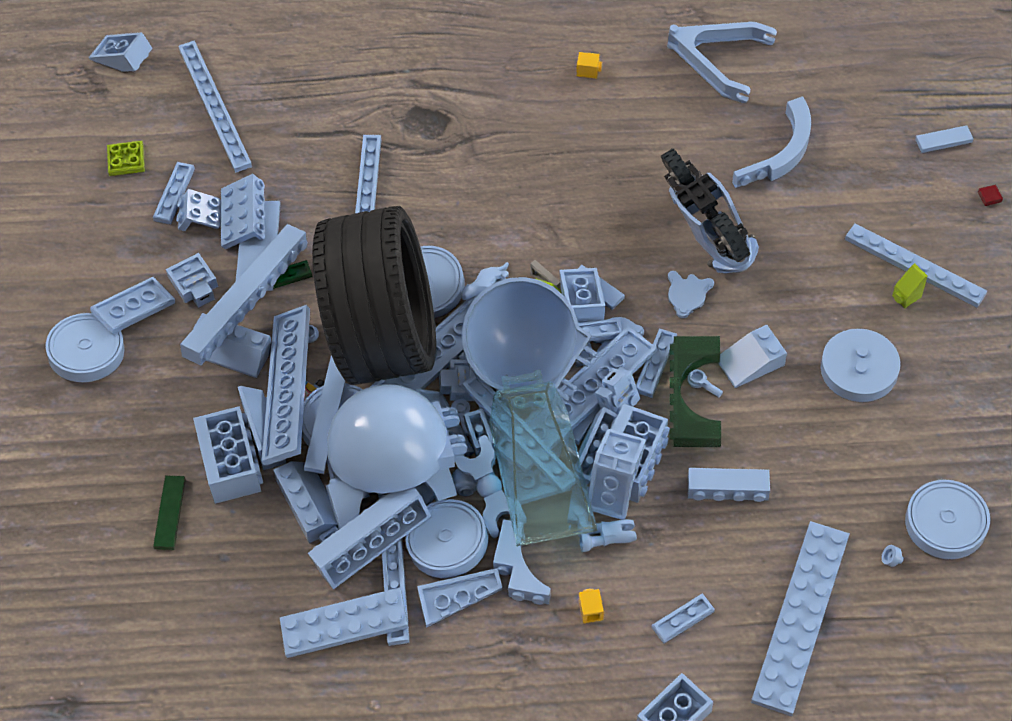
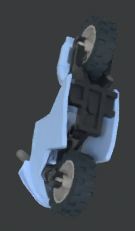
[661,148,759,273]

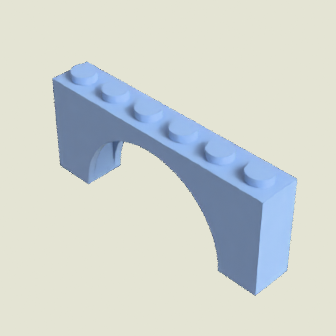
[326,468,457,530]

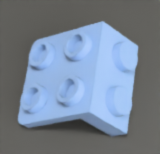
[176,189,221,231]

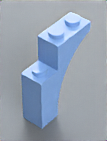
[493,519,551,605]

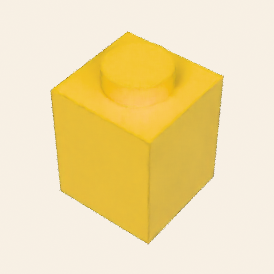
[577,52,603,79]
[579,589,604,624]

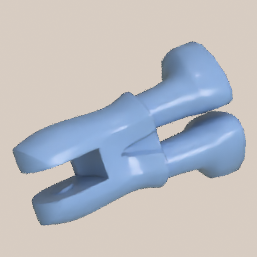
[577,515,637,552]

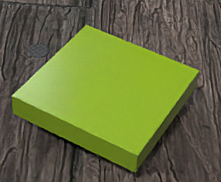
[107,141,145,176]

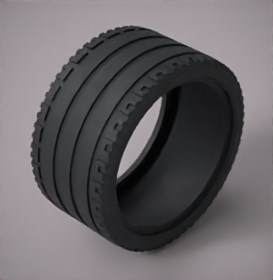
[312,206,436,385]

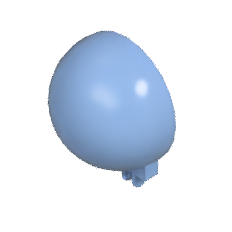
[462,277,599,402]
[327,384,468,493]

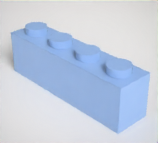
[570,407,618,486]
[688,468,770,502]

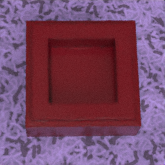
[978,185,1003,206]

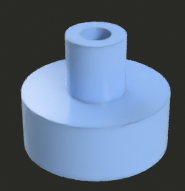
[881,545,904,567]

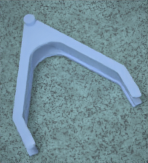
[667,22,777,103]

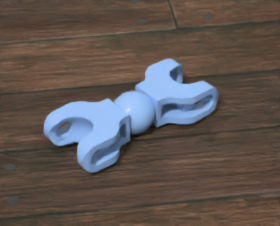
[454,435,527,538]

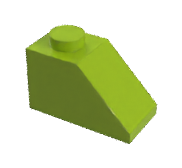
[892,263,928,308]

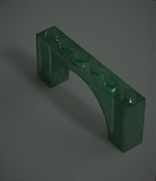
[669,336,721,447]

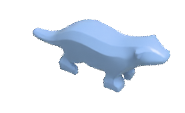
[462,262,509,300]

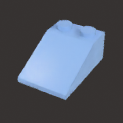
[88,32,153,72]
[559,268,605,323]
[716,325,787,388]

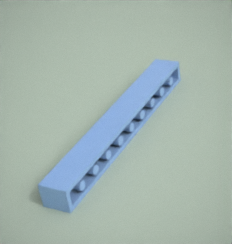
[180,224,308,365]

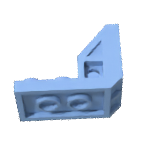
[586,429,646,520]

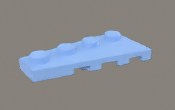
[417,568,502,628]

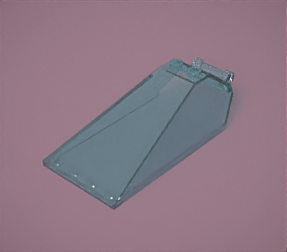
[489,369,597,546]

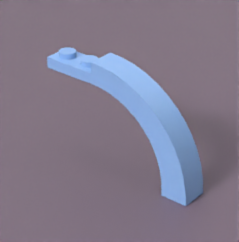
[732,96,811,188]

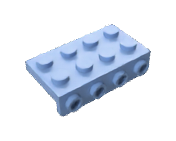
[221,174,265,250]

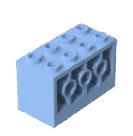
[611,403,670,503]
[193,406,263,504]

